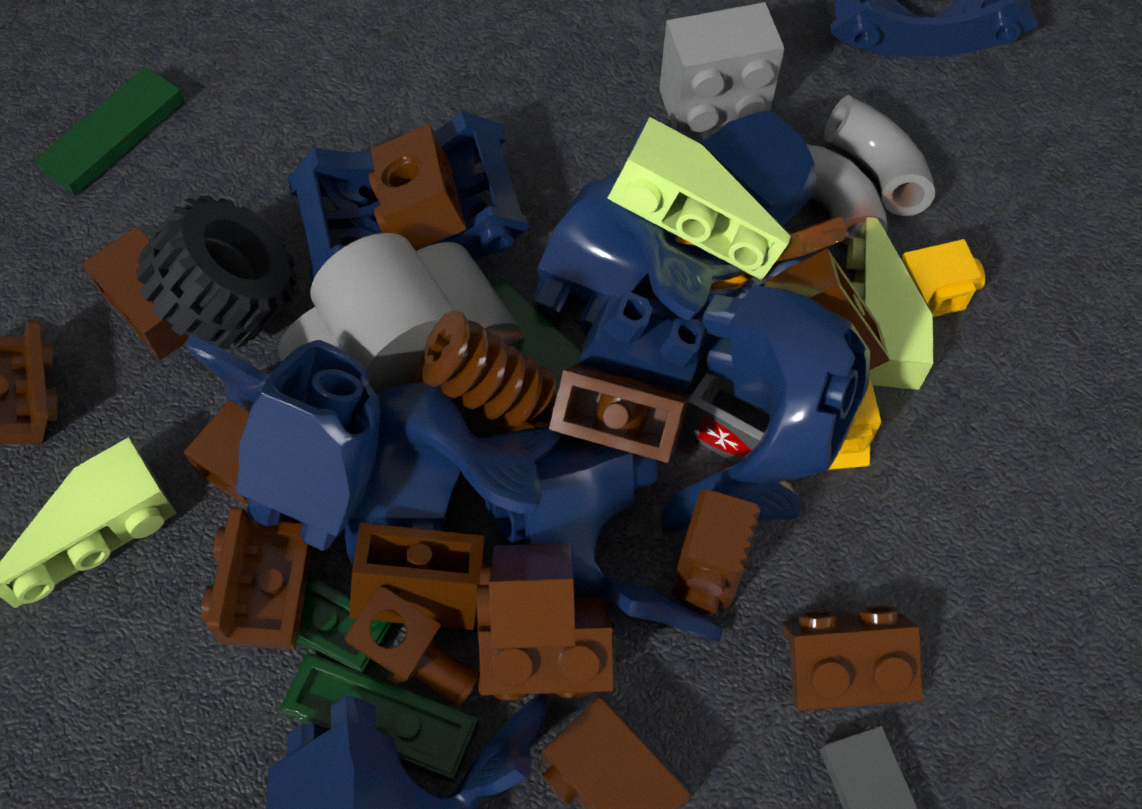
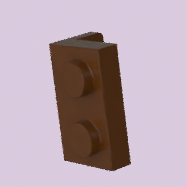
[0,321,57,445]
[201,507,313,650]
[782,605,923,711]

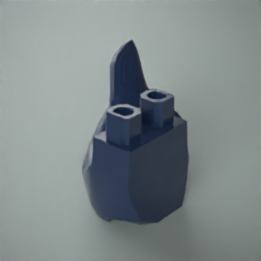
[625,111,816,227]
[533,170,747,334]
[579,257,807,394]
[660,284,870,532]
[185,334,381,551]
[343,382,563,564]
[485,434,723,641]
[266,694,553,809]

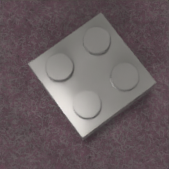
[659,2,784,134]

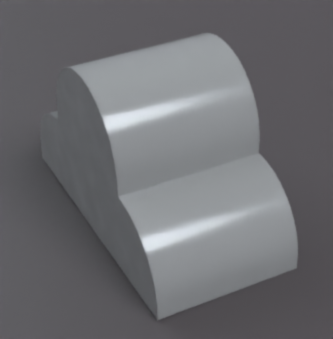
[278,233,524,395]

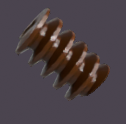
[422,311,556,431]

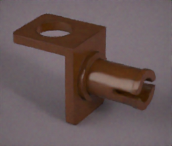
[345,587,479,707]

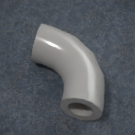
[824,95,935,216]
[806,144,887,245]

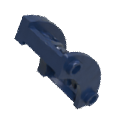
[830,0,1038,57]
[287,110,530,283]

